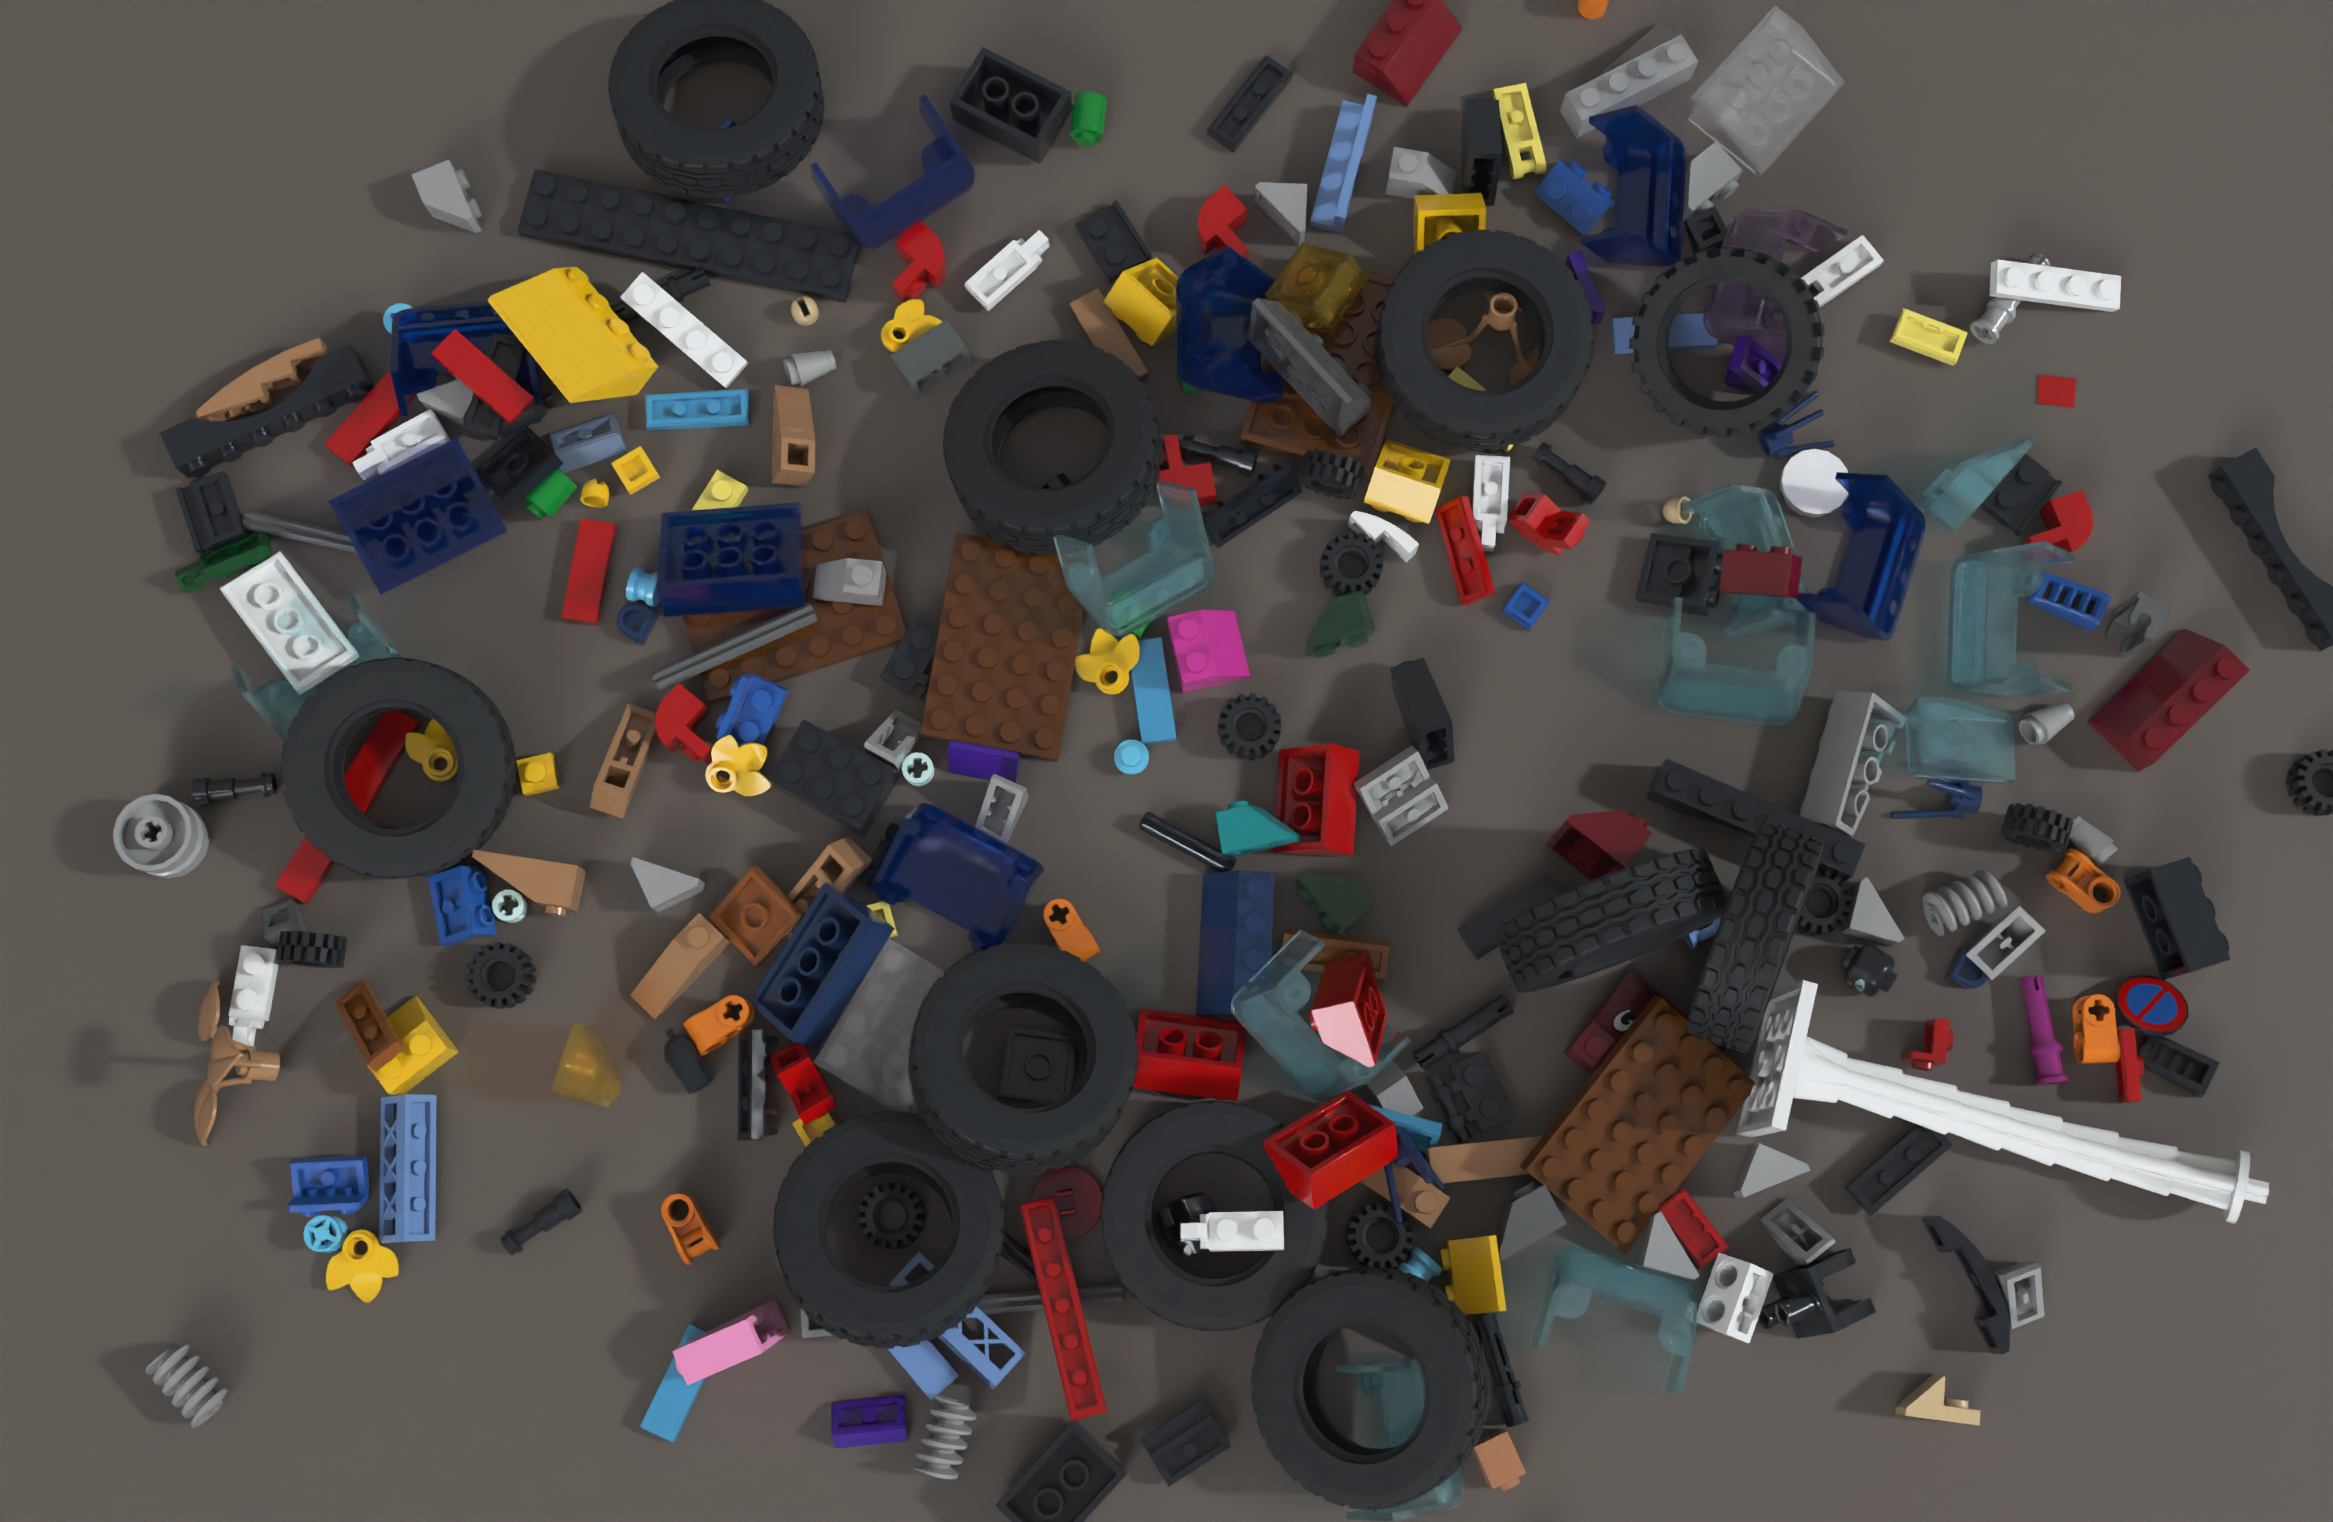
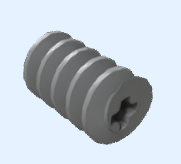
[1922,870,2008,936]
[145,1344,228,1428]
[912,1394,977,1480]

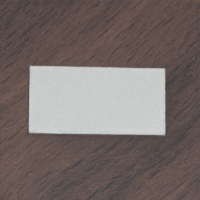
[219,551,360,696]

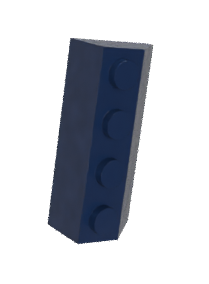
[1196,870,1275,1019]
[749,883,895,1048]

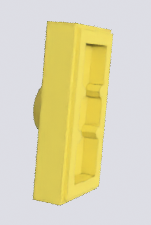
[1889,308,1968,366]

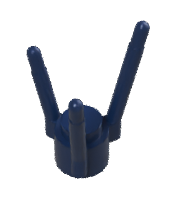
[1758,391,1836,460]
[1890,761,1983,819]
[1384,1128,1444,1224]

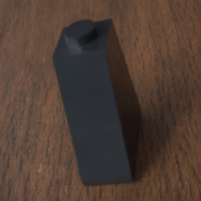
[1461,99,1502,206]
[1390,657,1455,770]

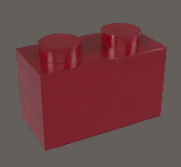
[1719,544,1803,599]

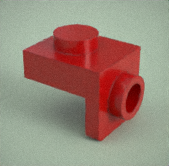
[1901,1018,1954,1071]

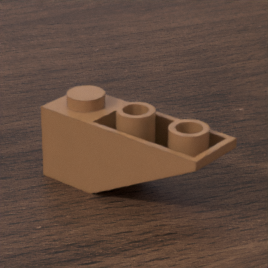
[772,385,815,487]

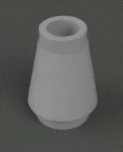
[783,350,836,387]
[2019,702,2074,745]
[2069,816,2119,868]

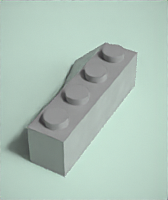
[1560,23,1699,138]
[1800,690,1907,837]

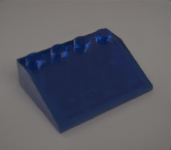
[329,438,508,595]
[657,502,805,617]

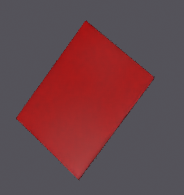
[2037,374,2076,408]

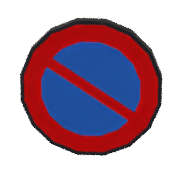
[2114,975,2189,1037]

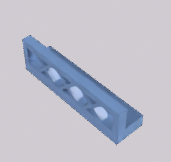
[1309,94,1377,234]
[379,1094,437,1243]
[888,1252,1026,1390]

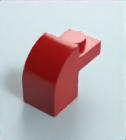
[1198,185,1249,271]
[892,219,947,303]
[1157,434,1216,509]
[2018,490,2093,560]
[1507,492,1591,555]
[655,682,712,765]
[770,1042,837,1125]

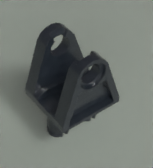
[1758,1248,1877,1339]

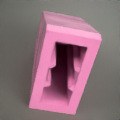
[672,1299,790,1385]

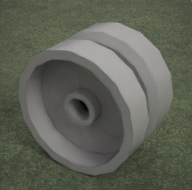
[113,794,210,879]

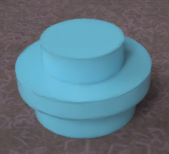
[1114,740,1149,775]

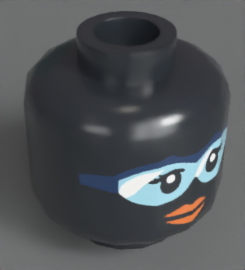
[1841,943,1898,997]

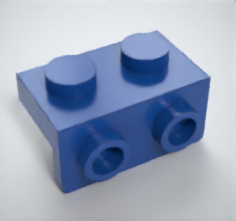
[1533,160,1616,236]
[288,1155,371,1216]

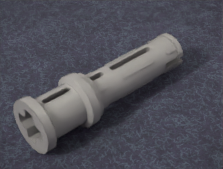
[1970,253,2050,344]

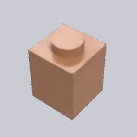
[1472,1429,1526,1492]

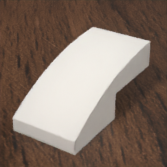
[1348,511,1419,563]

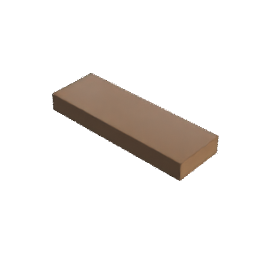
[1069,288,1148,380]

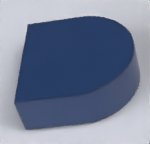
[616,603,659,645]
[1944,946,1989,989]

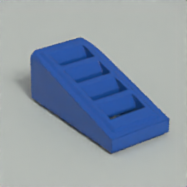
[2026,571,2112,632]

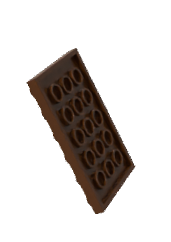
[1240,252,1394,479]
[670,510,907,704]
[919,532,1092,762]
[1520,995,1755,1255]

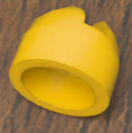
[580,479,609,508]

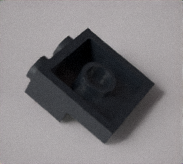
[1636,533,1724,616]

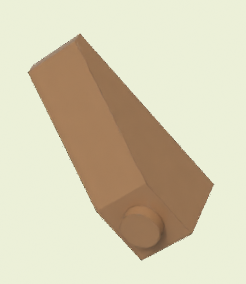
[589,703,656,819]
[787,836,873,938]
[472,850,586,916]
[630,913,731,1020]
[1359,1163,1450,1229]

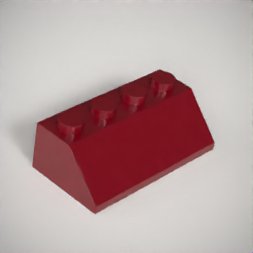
[2087,629,2250,772]
[1545,810,1652,881]

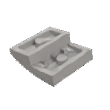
[1353,746,1449,846]

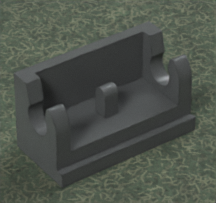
[890,319,973,399]
[2105,591,2171,657]

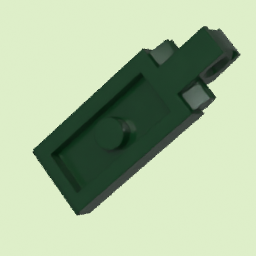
[175,531,272,593]

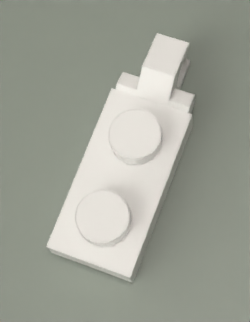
[964,230,1050,311]
[352,409,451,480]
[1472,455,1510,552]
[229,945,279,1046]
[1180,1211,1284,1252]

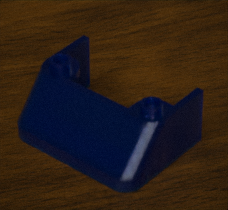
[810,94,975,248]
[1581,105,1686,267]
[390,301,542,416]
[1796,472,1926,641]

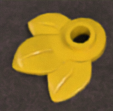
[881,299,942,353]
[1075,628,1140,695]
[405,719,458,782]
[705,734,771,796]
[326,1230,399,1303]

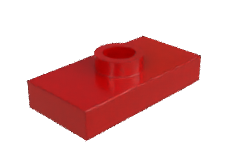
[2115,1028,2144,1104]
[1656,1188,1729,1269]

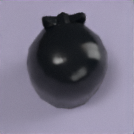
[1156,1192,1217,1260]

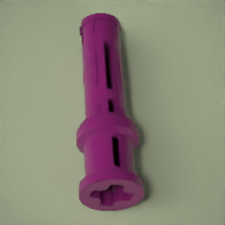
[2020,975,2069,1086]

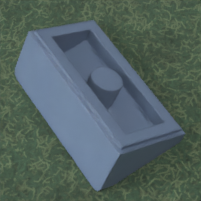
[549,413,626,473]

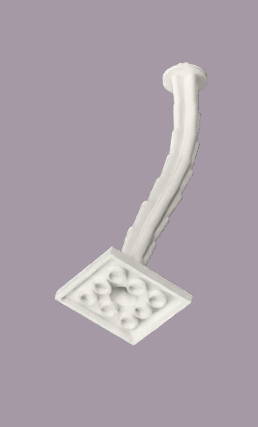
[1736,980,2269,1224]

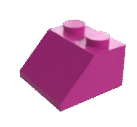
[1167,609,1250,693]

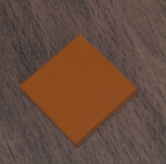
[707,866,805,967]

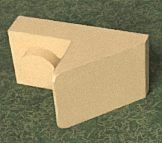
[1895,1374,1981,1426]

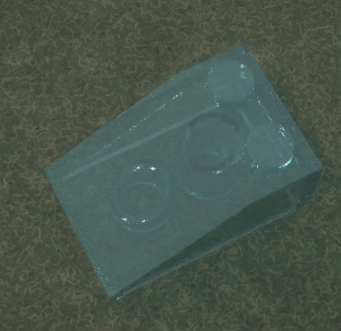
[1919,435,2037,534]
[1906,696,2015,783]

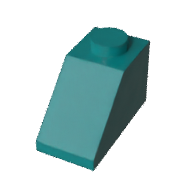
[1215,801,1301,856]

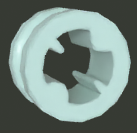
[902,752,935,786]
[492,890,528,923]

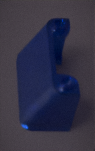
[1176,246,1284,404]
[870,803,1044,952]

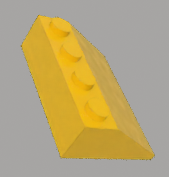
[487,267,659,403]

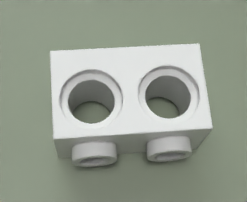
[1694,1252,1774,1343]

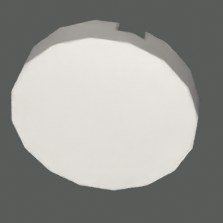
[1779,449,1850,518]

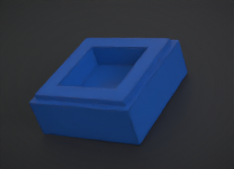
[1501,582,1550,631]

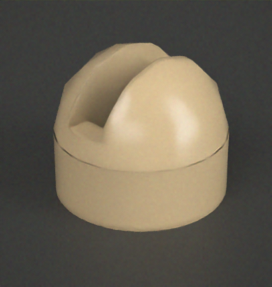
[791,296,819,326]
[1662,496,1693,524]

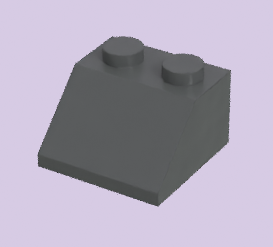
[1495,1182,1567,1260]

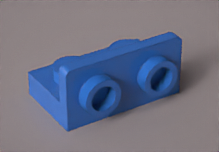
[716,672,790,746]
[428,866,497,946]

